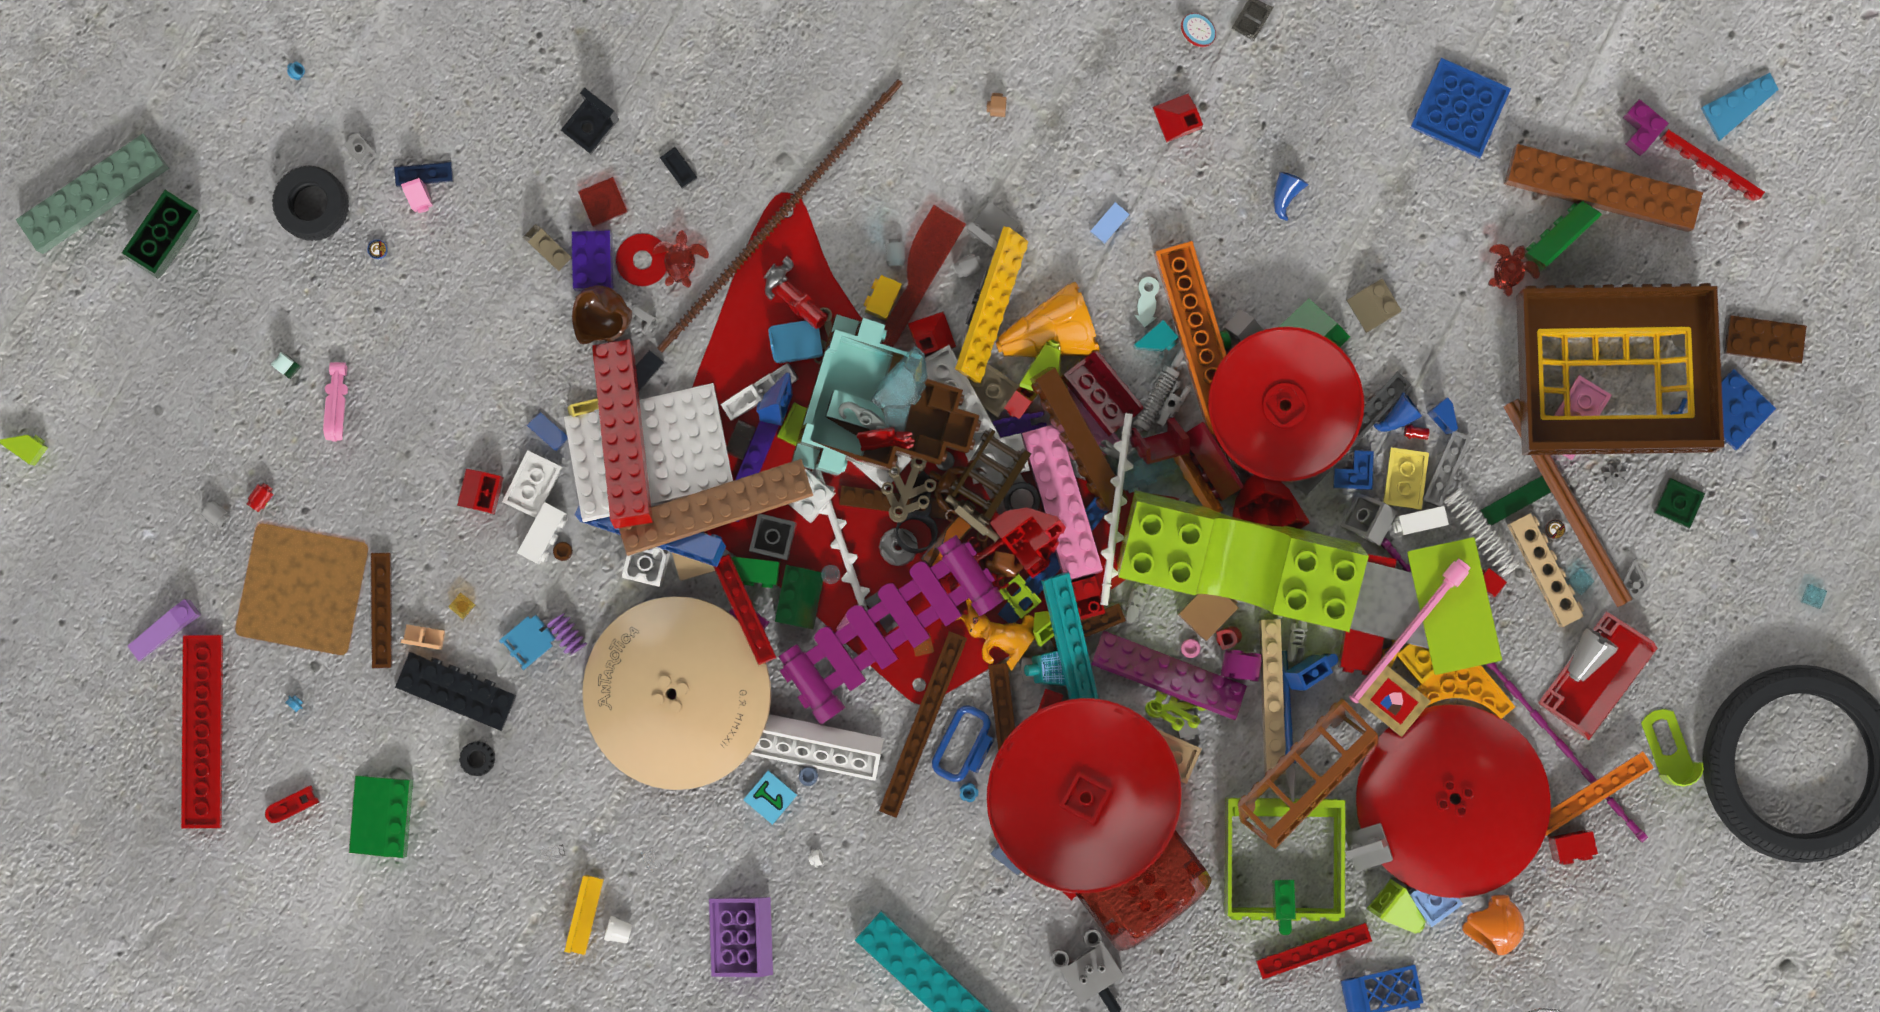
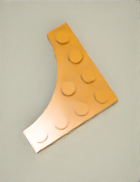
[1416,665,1516,719]

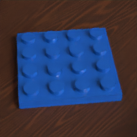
[1410,58,1511,159]

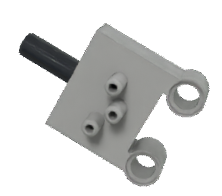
[1051,928,1124,1012]

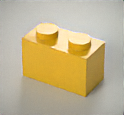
[863,275,902,321]

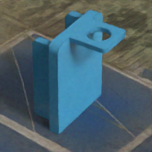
[768,321,823,364]

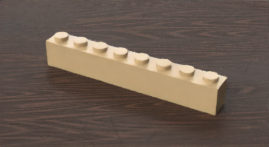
[1259,619,1286,774]

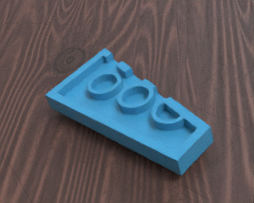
[1701,73,1779,142]

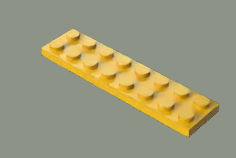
[955,226,1029,383]

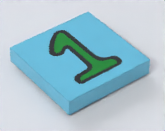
[743,770,797,825]

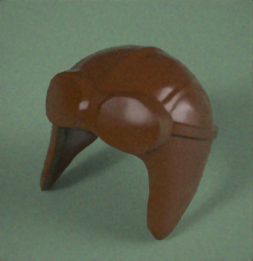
[572,285,632,344]

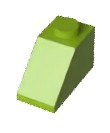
[0,435,48,466]

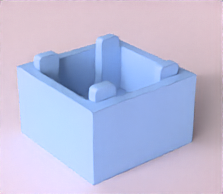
[1408,889,1463,927]

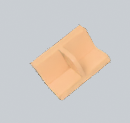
[401,624,445,650]

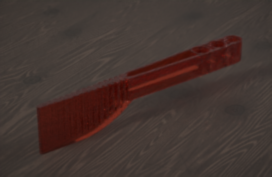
[880,205,966,347]

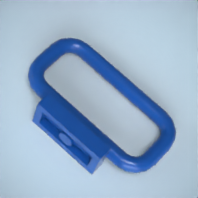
[932,705,995,782]

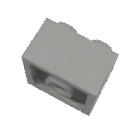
[1340,492,1397,546]

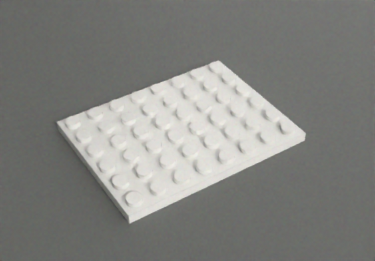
[564,383,733,522]

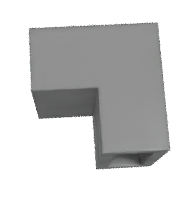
[1224,310,1263,342]

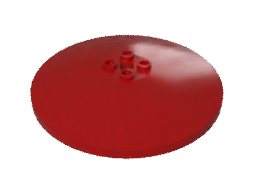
[1208,327,1364,482]

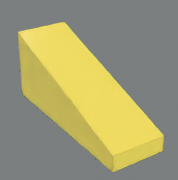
[567,399,599,417]

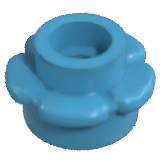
[287,62,305,80]
[285,695,303,712]
[960,783,979,802]

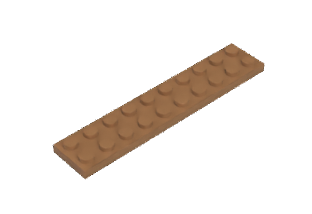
[619,459,813,556]

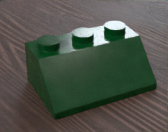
[775,565,825,630]

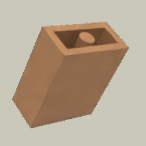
[1178,594,1239,641]

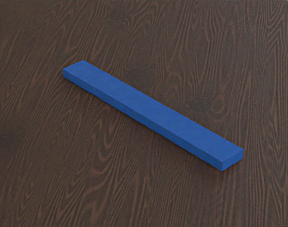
[998,497,1108,623]

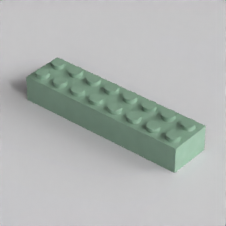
[16,134,170,254]

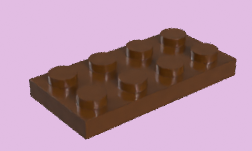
[1724,315,1807,364]

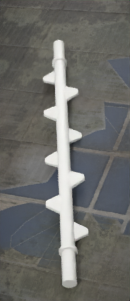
[1100,413,1133,606]
[812,469,870,611]

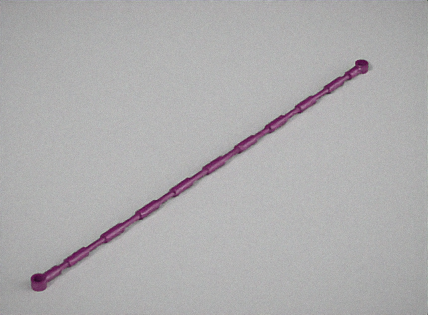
[1381,538,1648,843]

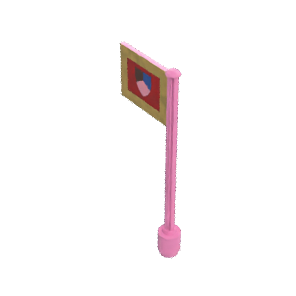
[1349,558,1470,737]

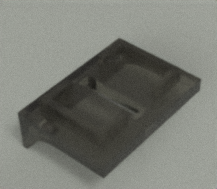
[1231,0,1274,41]

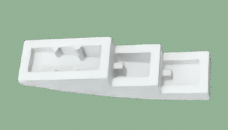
[721,363,799,421]

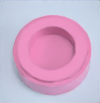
[1181,639,1200,658]

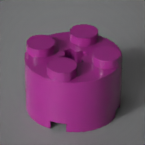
[1220,650,1262,682]

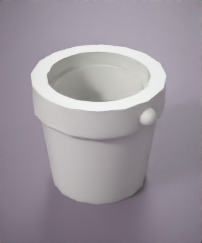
[604,916,632,943]

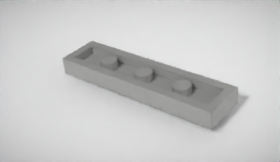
[1423,431,1471,507]

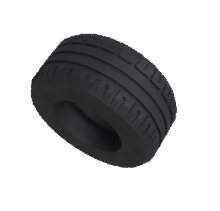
[272,165,349,241]

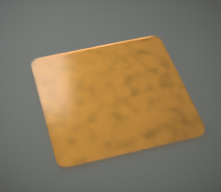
[235,524,368,655]

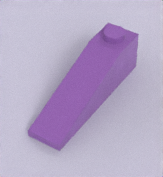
[128,599,201,661]

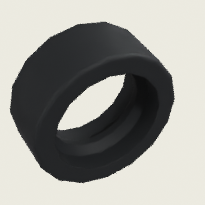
[1003,482,1041,511]

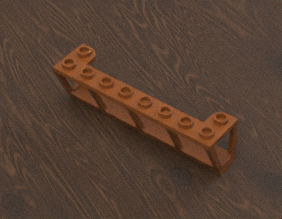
[1238,698,1378,849]

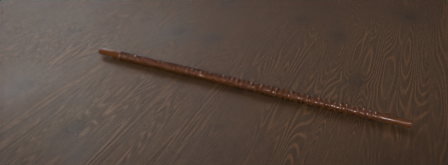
[657,79,903,353]

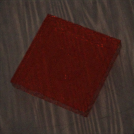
[578,177,628,227]

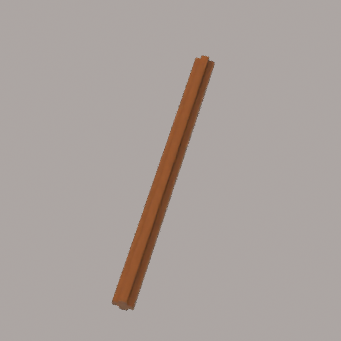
[1503,398,1632,607]

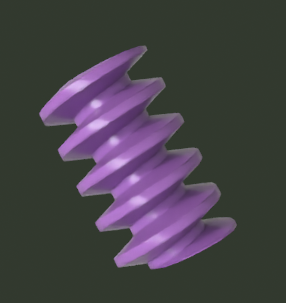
[547,613,587,656]

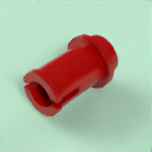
[1404,424,1430,440]

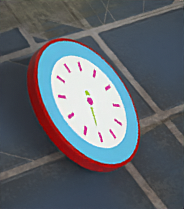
[1181,13,1216,47]

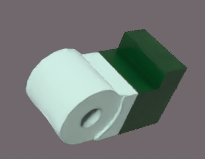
[271,352,302,379]

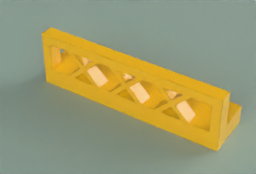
[564,875,604,955]

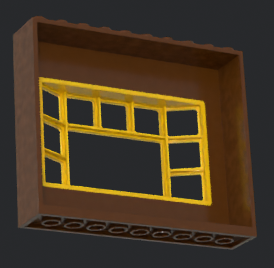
[1516,283,1724,455]

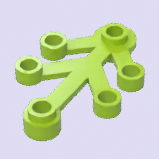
[1145,690,1207,731]

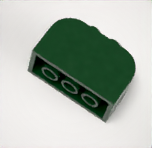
[122,190,200,279]

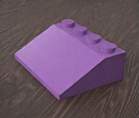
[709,897,773,977]

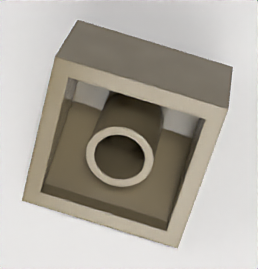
[1346,278,1402,333]

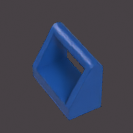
[1427,397,1458,435]

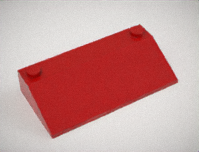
[1538,611,1658,740]

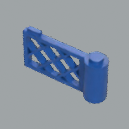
[1340,965,1424,1012]

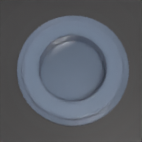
[799,767,818,786]

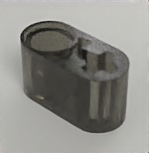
[727,420,757,460]

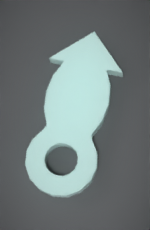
[1134,277,1159,328]

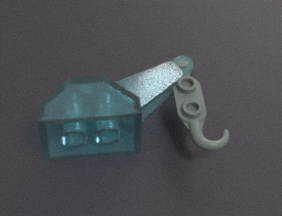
[839,346,928,447]

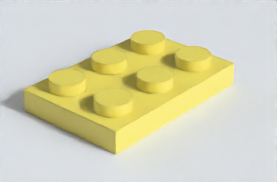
[1383,447,1429,510]

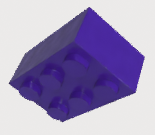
[572,230,614,292]

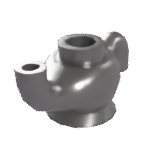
[764,256,793,300]

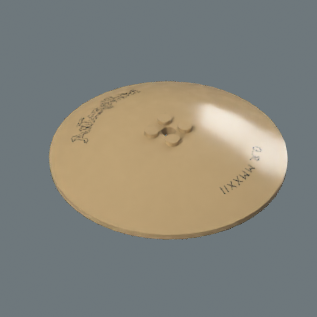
[582,596,771,790]

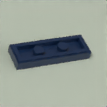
[394,162,454,187]

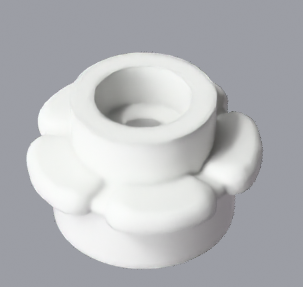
[808,849,824,868]

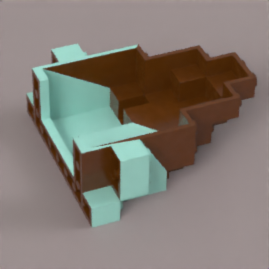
[791,315,981,476]

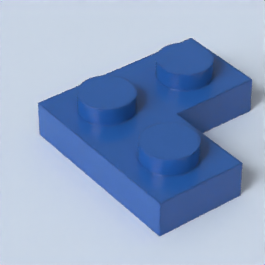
[1333,450,1374,490]

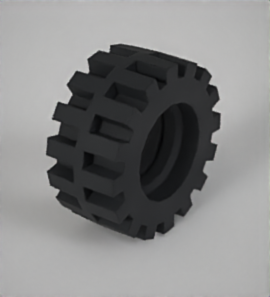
[459,741,495,776]

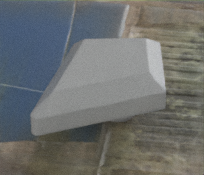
[1623,560,1648,599]

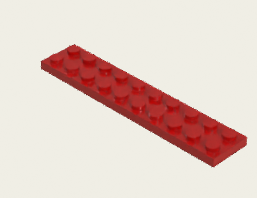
[181,635,223,829]

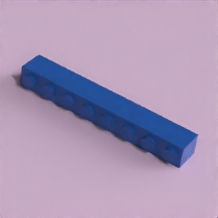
[575,506,726,567]

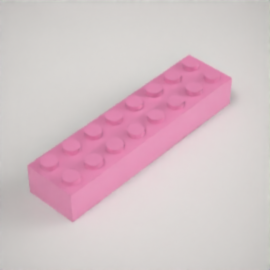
[1022,425,1103,581]

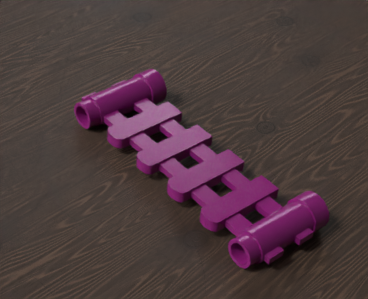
[778,535,1004,725]

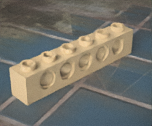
[1507,513,1584,627]

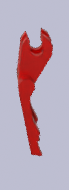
[856,427,915,451]

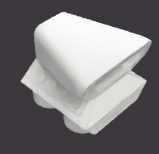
[622,547,670,587]

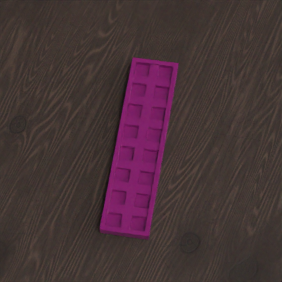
[1091,630,1247,720]

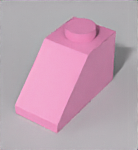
[401,178,433,213]

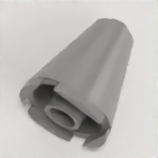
[1568,627,1618,682]

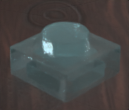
[1566,568,1594,595]
[1801,584,1827,609]

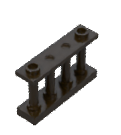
[949,428,1031,519]

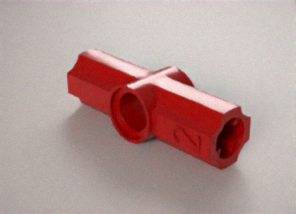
[777,281,827,329]

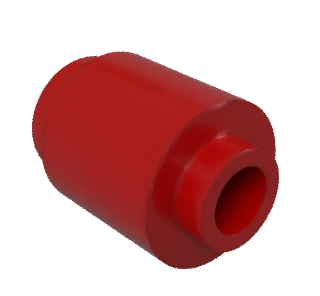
[246,483,274,512]

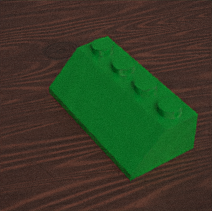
[1524,201,1602,272]

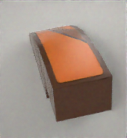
[921,516,973,568]

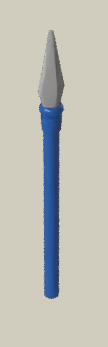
[1282,651,1297,802]

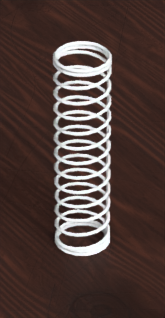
[1443,487,1520,578]

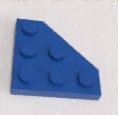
[1721,369,1776,450]

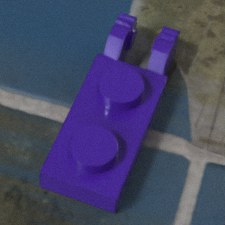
[992,411,1047,438]

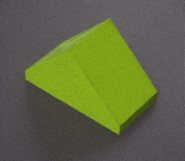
[1033,611,1054,647]

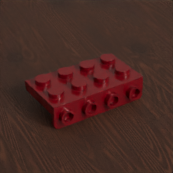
[1061,350,1143,436]

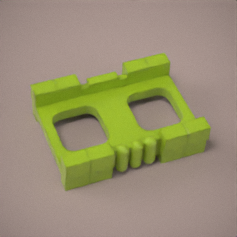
[999,574,1042,618]

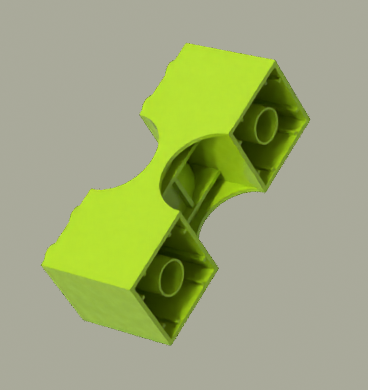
[1117,490,1369,632]

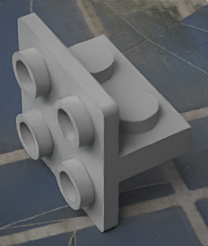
[1345,823,1393,871]

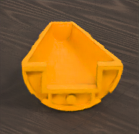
[995,282,1100,358]

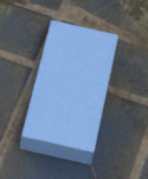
[1090,202,1130,244]

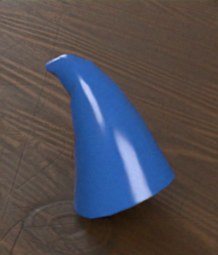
[1274,172,1309,221]
[1374,392,1422,432]

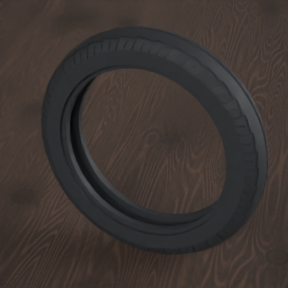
[1702,665,1880,863]

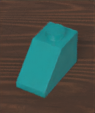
[1133,320,1178,352]

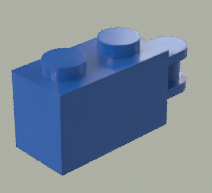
[1284,653,1338,691]

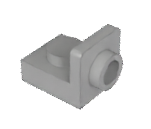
[632,306,657,336]

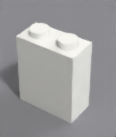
[1392,506,1449,537]

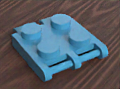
[499,615,555,670]

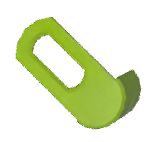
[1641,709,1704,786]

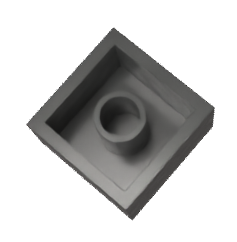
[749,513,797,561]

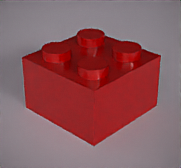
[1548,830,1598,865]

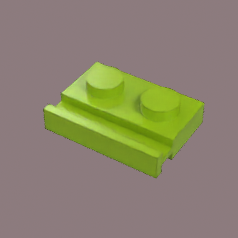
[777,402,807,446]

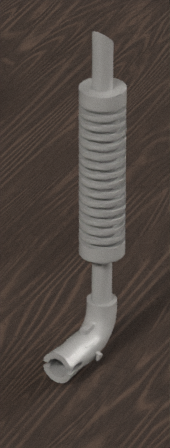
[1099,348,1184,460]

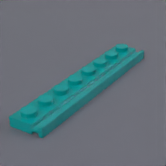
[1041,572,1099,700]

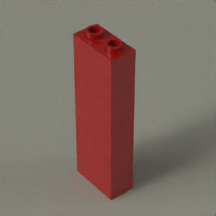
[1338,554,1396,676]

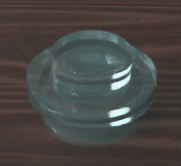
[821,565,840,584]

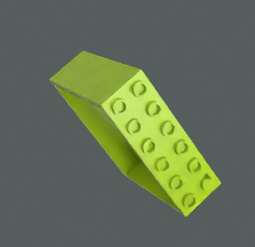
[1224,798,1345,921]

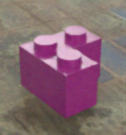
[1622,99,1669,156]

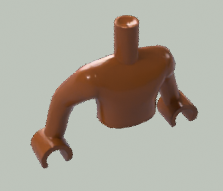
[977,532,1023,586]

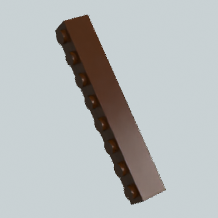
[1030,367,1128,512]

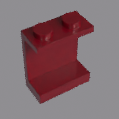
[1130,417,1190,464]

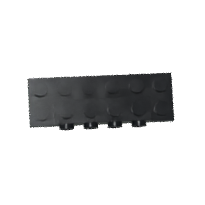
[395,652,517,731]

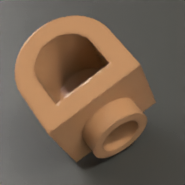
[987,93,1007,117]

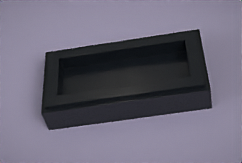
[660,147,697,189]

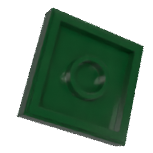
[1654,478,1705,529]

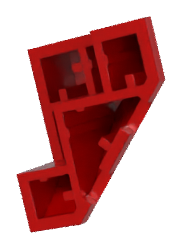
[1232,475,1310,529]
[990,507,1066,578]

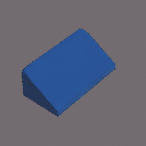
[527,412,568,452]

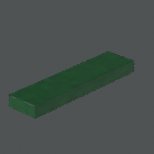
[1479,476,1551,526]

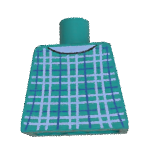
[1024,650,1066,686]

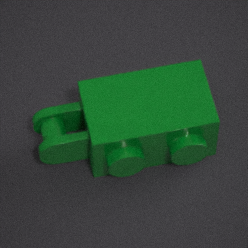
[1272,880,1296,935]

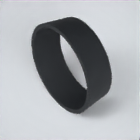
[896,512,938,554]

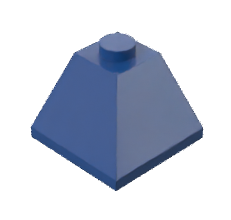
[756,372,793,426]

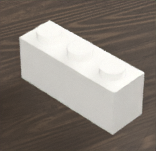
[517,502,567,565]

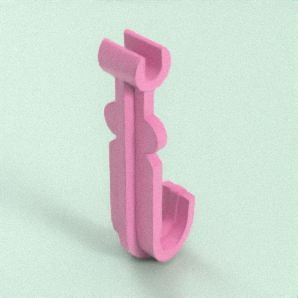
[323,362,348,442]

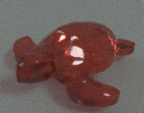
[652,230,709,288]
[1488,244,1540,297]

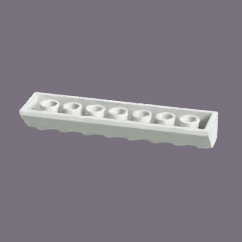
[750,714,884,781]

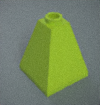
[1019,340,1061,391]
[1366,879,1426,934]

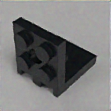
[561,87,619,155]

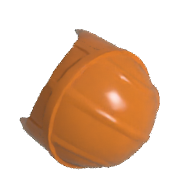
[1462,895,1524,955]

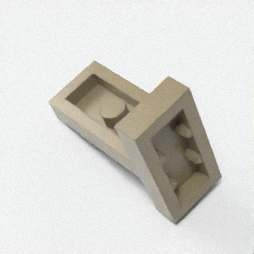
[522,224,572,271]

